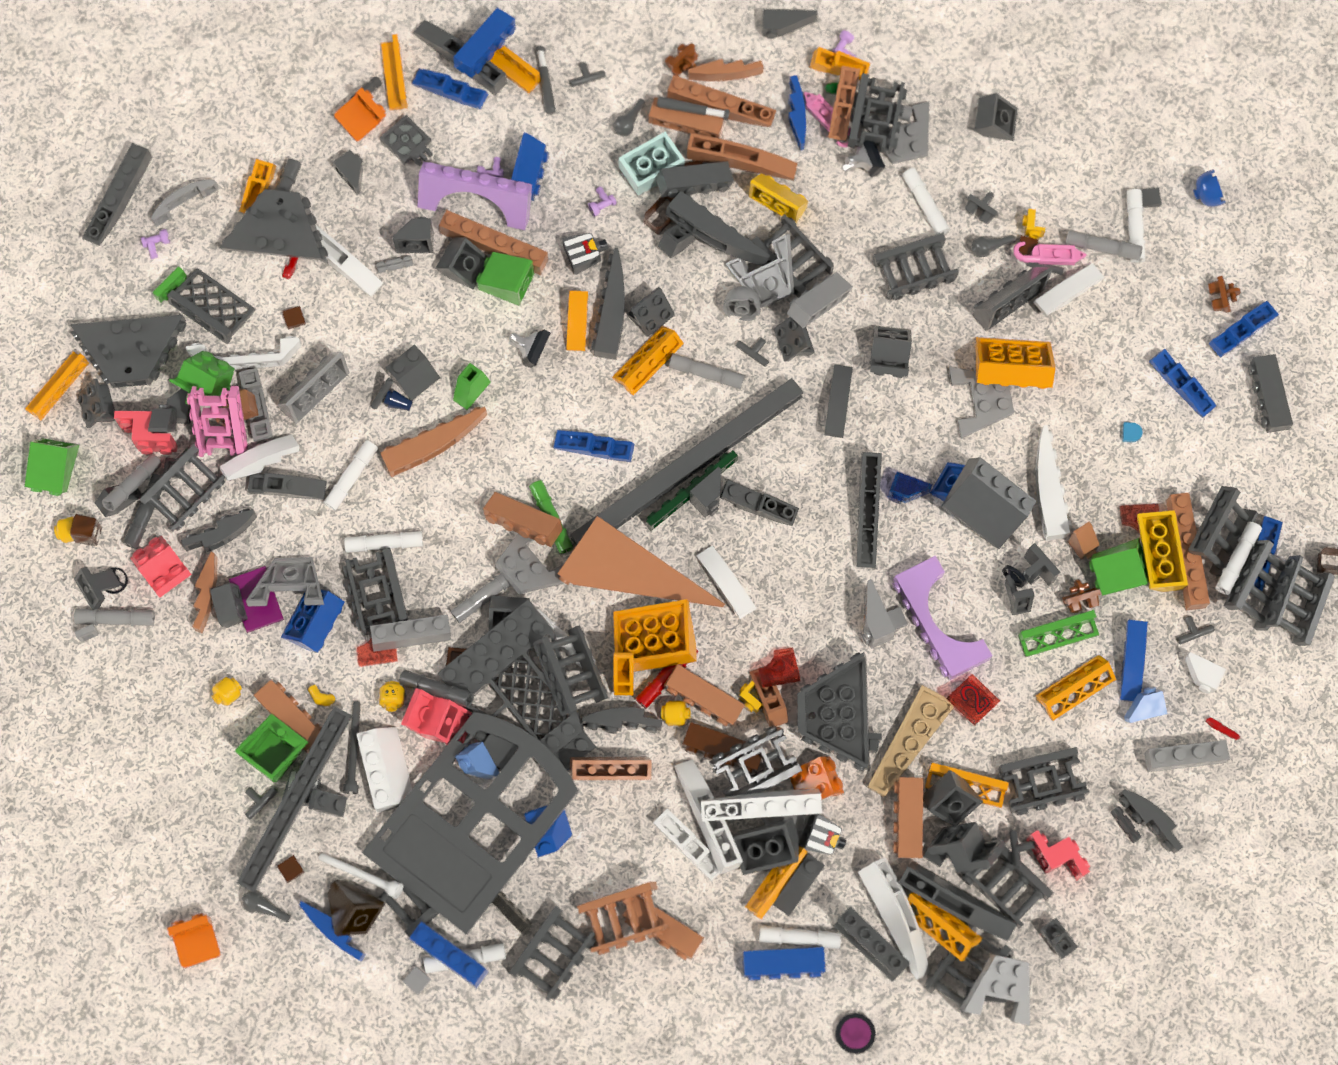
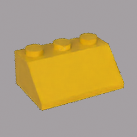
[749,173,808,223]

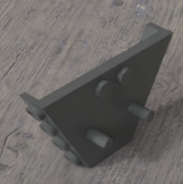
[219,189,329,264]
[70,315,187,388]
[797,652,870,772]

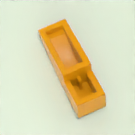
[810,47,870,80]
[239,159,277,213]
[566,290,588,351]
[614,652,634,696]

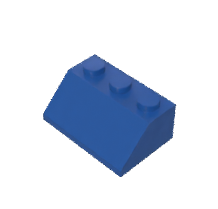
[511,132,549,201]
[281,589,345,653]

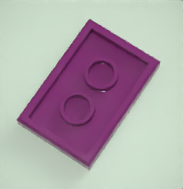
[229,566,284,633]

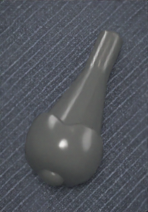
[613,99,645,137]
[971,235,1016,258]
[242,891,291,923]

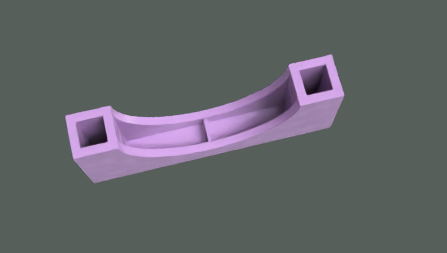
[418,162,532,230]
[892,555,992,681]

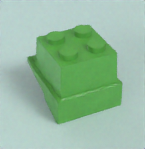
[169,351,235,405]
[235,714,308,783]

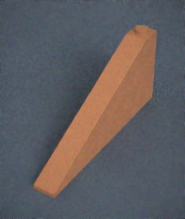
[557,516,725,607]

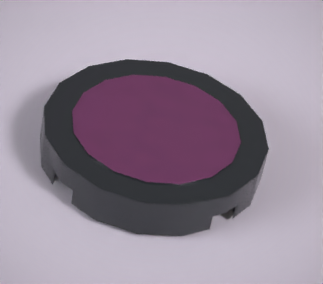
[835,1013,876,1054]

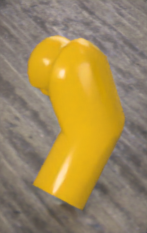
[308,685,335,707]

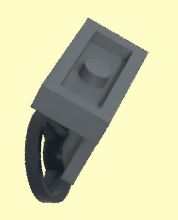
[1002,565,1034,615]
[74,567,128,610]

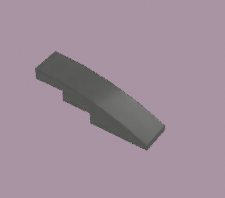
[824,364,853,438]

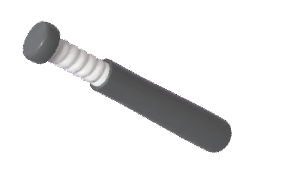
[534,46,556,114]
[657,97,730,121]

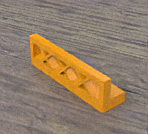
[381,34,408,110]
[490,45,541,94]
[612,325,684,395]
[25,351,89,421]
[1036,655,1116,721]
[925,763,1009,808]
[745,846,807,920]
[908,892,982,962]

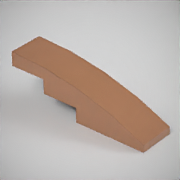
[688,59,764,81]
[828,66,860,141]
[192,552,217,633]

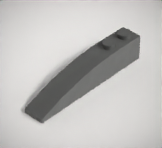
[856,452,882,568]

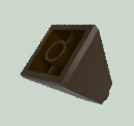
[327,880,385,936]

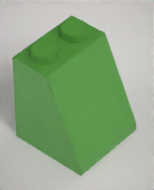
[476,252,534,306]
[24,438,80,496]
[1089,538,1148,596]

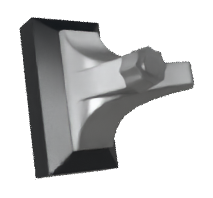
[843,140,885,177]
[509,329,550,368]

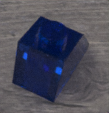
[888,472,933,504]

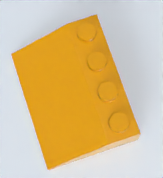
[976,337,1056,389]
[613,599,697,672]

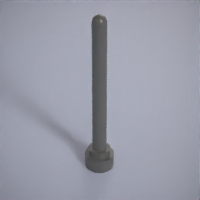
[342,701,361,794]

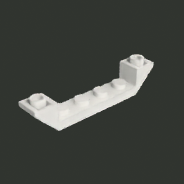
[186,336,302,370]

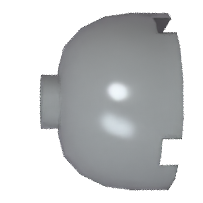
[723,286,761,321]

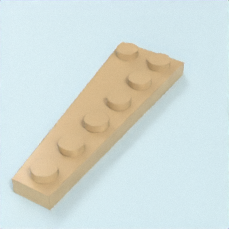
[867,685,956,797]

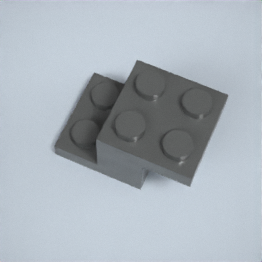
[870,326,912,378]
[927,822,1006,873]

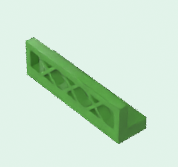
[1018,610,1099,657]

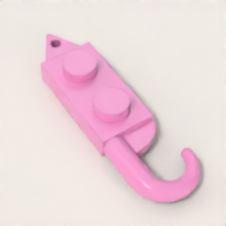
[804,92,851,147]
[1013,242,1086,265]

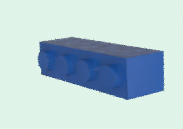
[453,7,516,78]
[409,922,489,989]
[743,947,826,981]

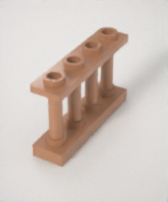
[577,881,669,955]

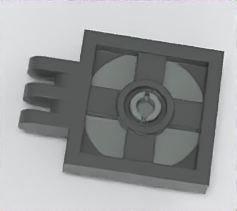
[379,115,433,166]

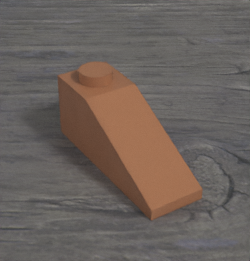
[749,666,788,727]

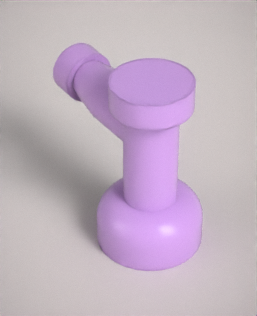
[831,30,856,57]
[477,157,504,178]
[588,186,617,217]
[141,229,170,259]

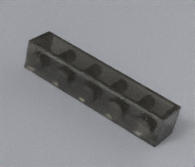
[492,891,532,936]

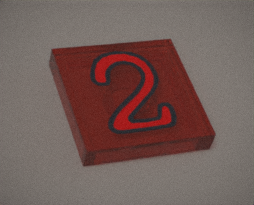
[946,674,1000,726]

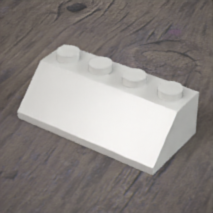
[356,727,412,813]

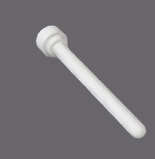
[319,853,403,899]

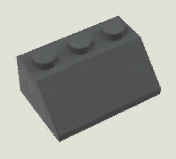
[732,818,799,875]

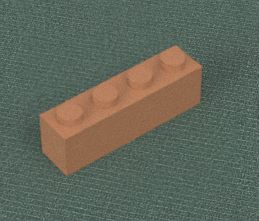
[649,97,725,139]
[483,492,563,547]
[664,664,745,727]
[254,679,322,754]
[570,757,652,780]
[893,777,923,858]
[623,896,704,961]

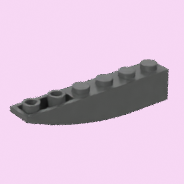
[413,20,507,96]
[82,143,153,246]
[665,191,770,266]
[591,248,625,360]
[899,861,1017,941]

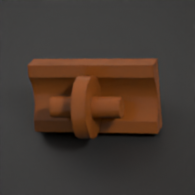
[665,42,699,76]
[1208,275,1241,313]
[1062,579,1101,613]

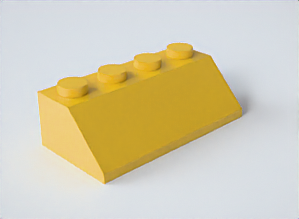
[1137,510,1188,592]

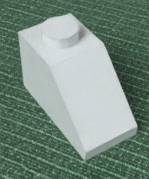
[1185,652,1226,694]

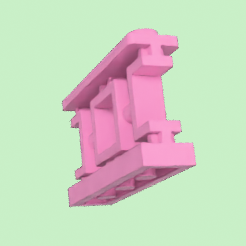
[187,386,248,457]

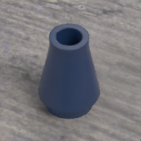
[384,390,413,411]

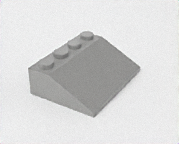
[278,352,350,424]

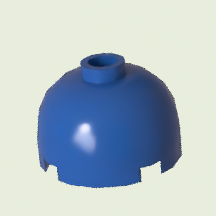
[1193,169,1226,207]

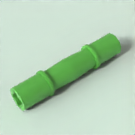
[529,480,574,555]

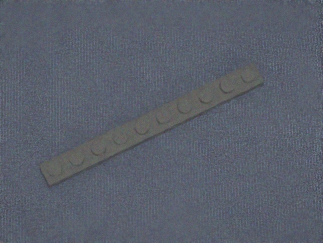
[237,706,352,893]

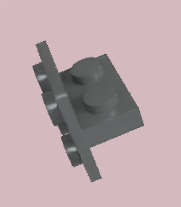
[627,287,675,337]
[774,317,815,362]
[78,379,115,428]

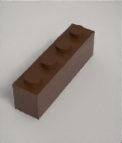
[682,722,765,774]

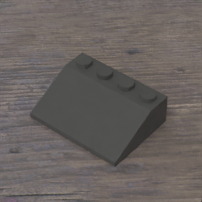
[972,267,1053,331]
[942,457,1036,549]

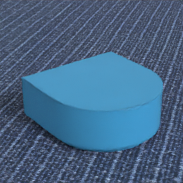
[1123,422,1143,443]

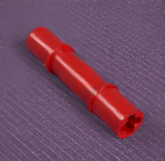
[635,649,698,709]

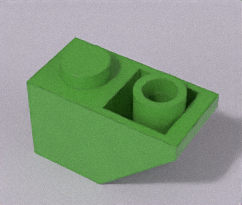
[453,363,491,410]

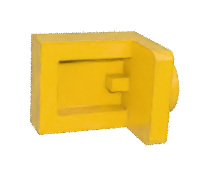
[1022,209,1045,239]
[739,681,762,713]

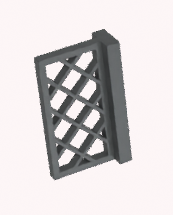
[168,268,256,344]

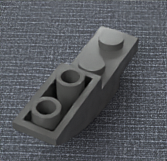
[247,473,327,500]
[720,479,799,526]
[181,509,257,552]
[582,707,663,734]
[1118,789,1183,854]

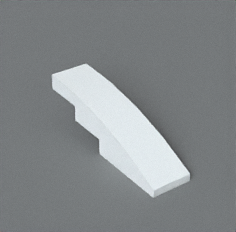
[1033,264,1104,316]
[220,434,299,481]
[696,546,756,619]
[653,809,720,882]

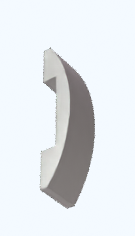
[151,179,219,227]
[239,368,273,442]

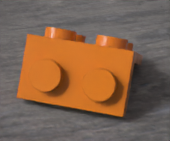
[334,87,386,142]
[790,756,844,800]
[167,913,221,968]

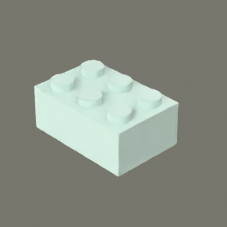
[619,131,685,196]

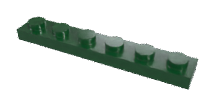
[646,450,738,531]

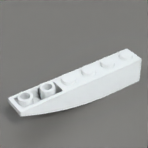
[316,225,383,297]
[1036,425,1072,541]
[674,759,743,875]
[701,789,822,821]
[858,857,930,980]

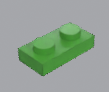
[152,266,187,303]

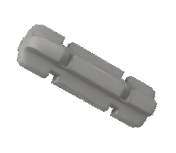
[376,255,413,273]

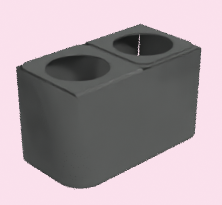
[210,583,248,628]

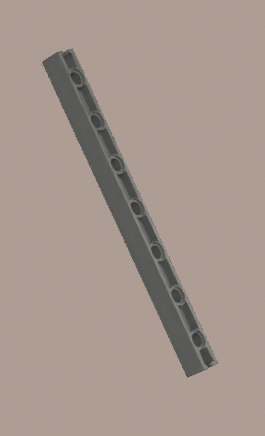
[570,378,804,546]

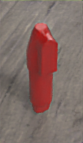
[282,257,298,280]
[1206,717,1240,740]

